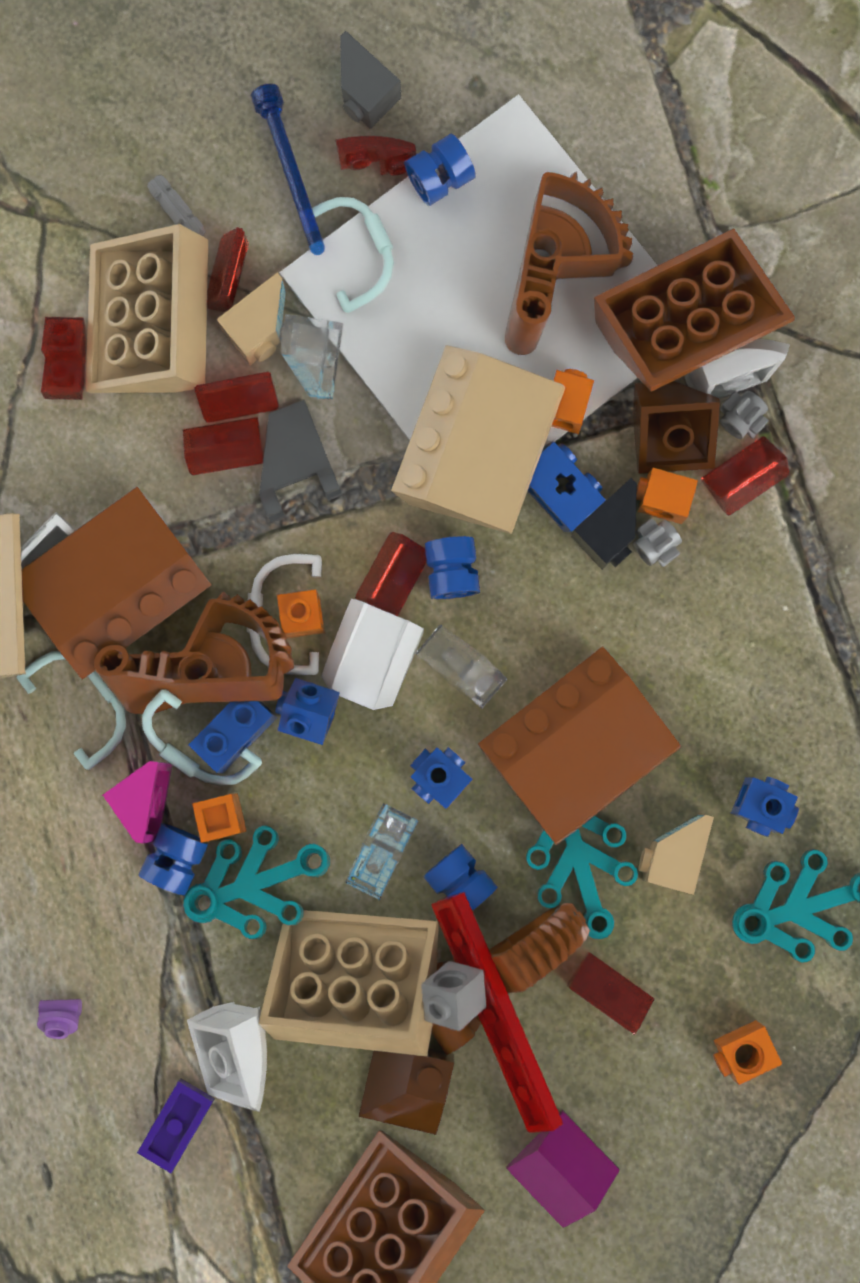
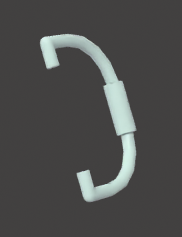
[301,197,394,313]
[17,651,126,770]
[142,689,262,786]

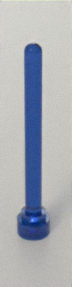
[251,83,325,255]

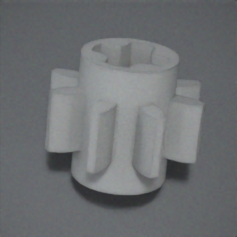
[720,391,769,439]
[633,518,682,567]

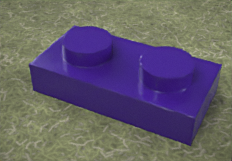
[137,1078,215,1173]

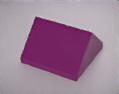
[506,1110,620,1228]

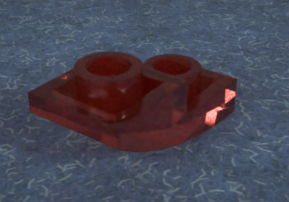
[335,136,417,176]
[41,317,85,400]

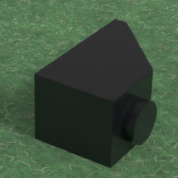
[571,478,637,570]

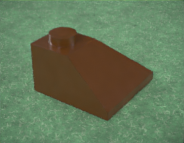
[633,381,720,474]
[358,1048,454,1135]

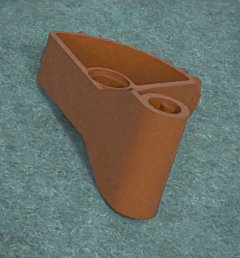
[505,171,633,355]
[94,591,294,714]
[431,903,590,1055]

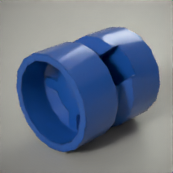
[404,133,476,206]
[425,536,480,599]
[138,823,209,895]
[423,844,498,911]

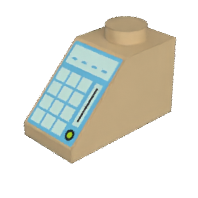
[217,273,286,365]
[638,814,714,895]

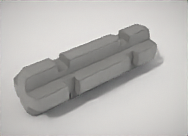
[147,175,206,236]

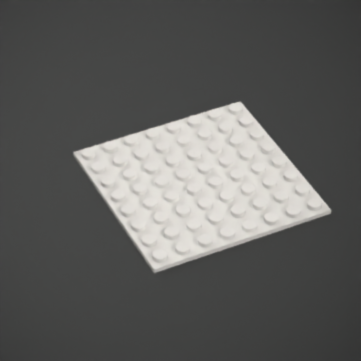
[279,94,658,447]

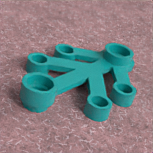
[526,816,638,939]
[183,826,330,939]
[732,849,860,963]

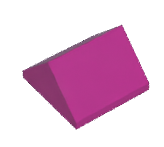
[103,761,173,844]

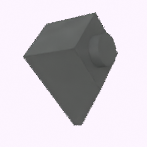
[340,30,401,129]

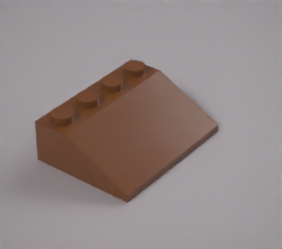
[594,228,795,392]
[22,487,211,680]
[478,646,681,846]
[287,1130,485,1283]

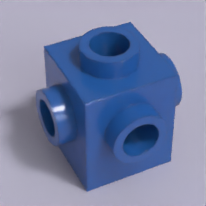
[275,678,340,745]
[410,747,473,809]
[730,776,799,837]

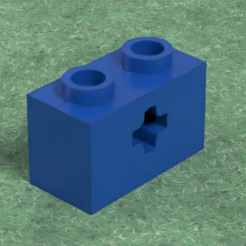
[528,442,606,532]
[188,701,278,773]

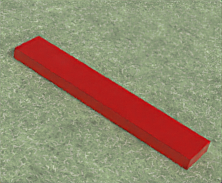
[431,892,564,1133]

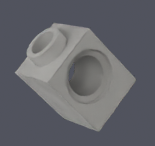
[421,961,486,1031]

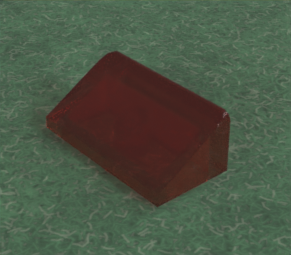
[207,227,249,312]
[194,371,279,423]
[183,417,264,475]
[701,435,790,516]
[355,532,427,616]
[567,952,655,1035]

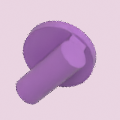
[37,999,82,1039]

